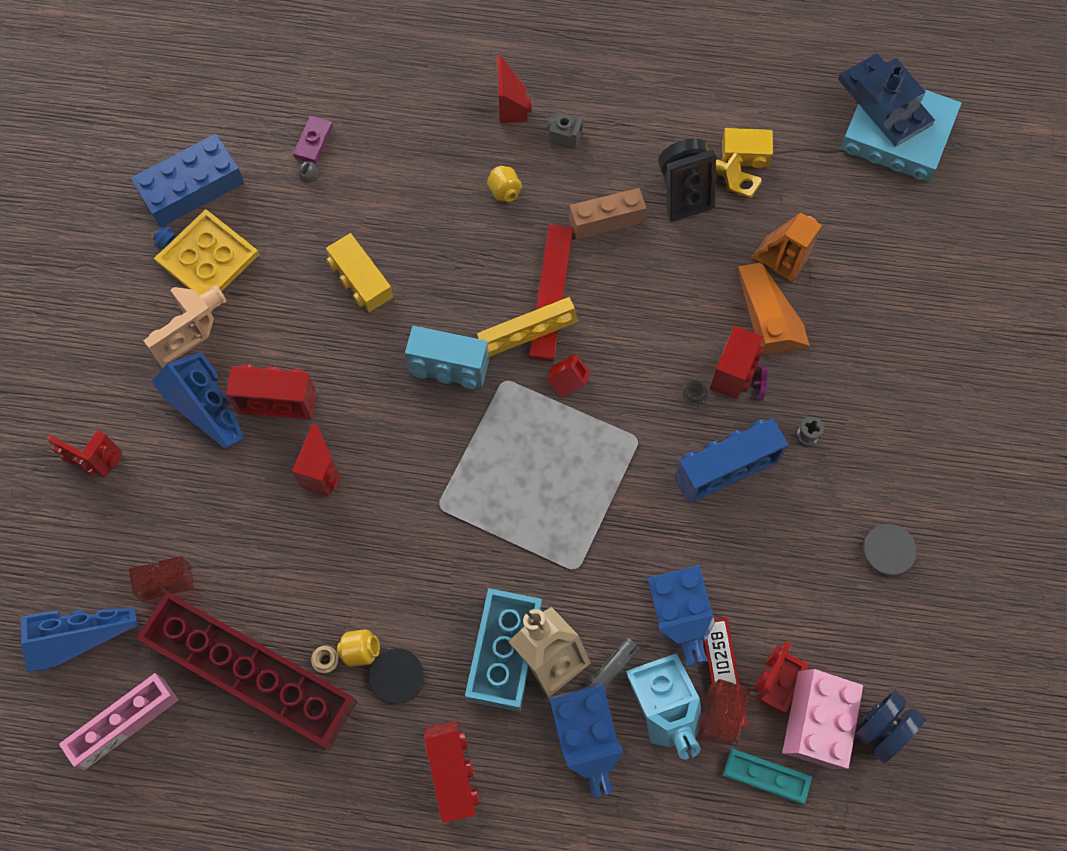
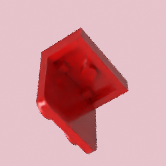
[46,430,122,478]
[753,641,809,714]

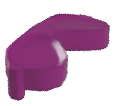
[753,366,768,400]

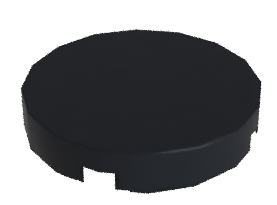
[370,649,424,704]

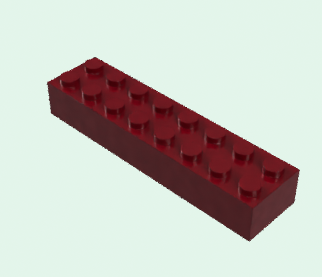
[136,591,358,751]

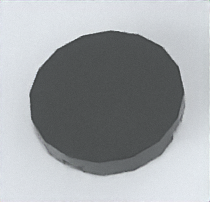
[862,524,917,577]

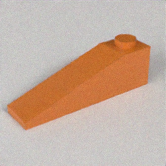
[737,262,810,356]

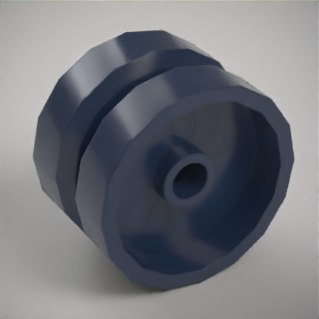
[854,690,926,763]

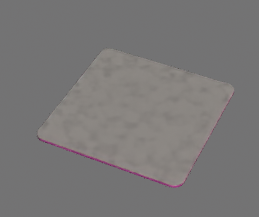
[439,381,638,570]

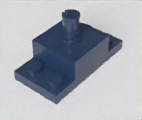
[838,53,935,147]

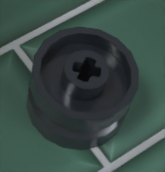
[658,138,718,188]

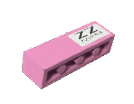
[59,673,179,770]

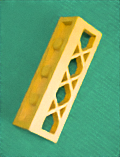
[477,297,579,357]

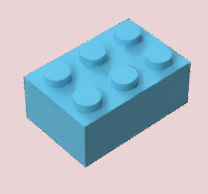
[405,326,489,389]

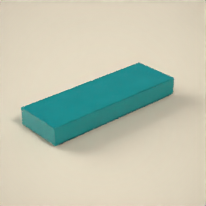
[722,748,812,805]

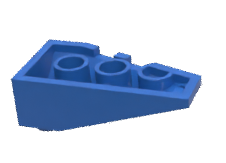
[152,352,244,449]
[21,608,137,672]

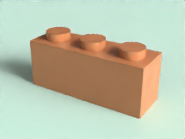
[569,188,647,240]

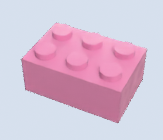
[782,669,863,769]

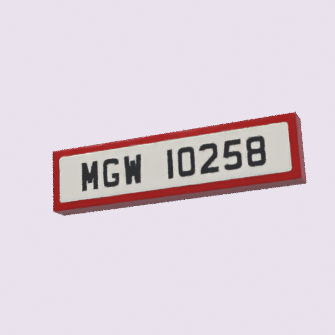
[703,618,748,731]

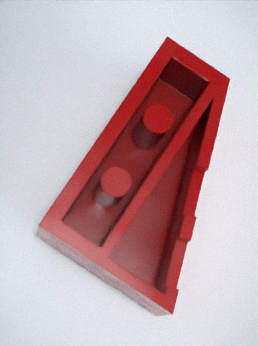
[424,720,480,823]

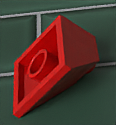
[497,56,532,123]

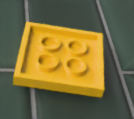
[154,209,259,295]

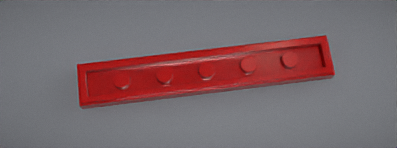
[529,224,573,362]

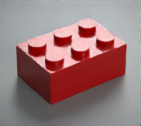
[226,364,317,420]

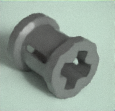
[796,416,824,447]

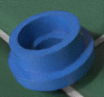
[153,226,176,249]

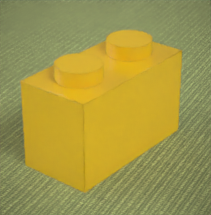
[722,128,773,168]

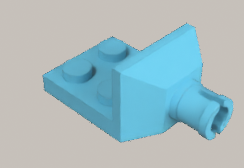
[626,653,703,760]

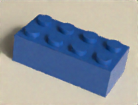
[131,134,244,228]
[675,418,789,504]

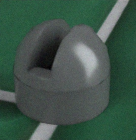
[299,161,319,183]

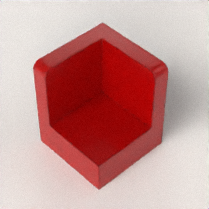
[547,353,590,397]

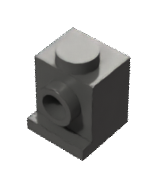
[546,112,584,149]

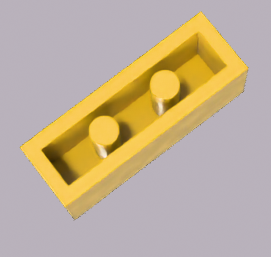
[326,233,393,312]

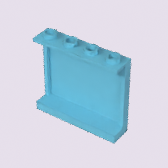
[840,89,961,182]

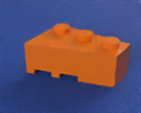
[751,213,822,282]

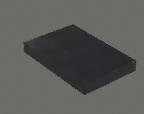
[667,150,716,222]

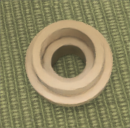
[311,646,339,674]

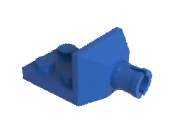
[648,565,715,667]
[549,683,623,797]

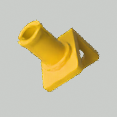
[716,153,762,198]

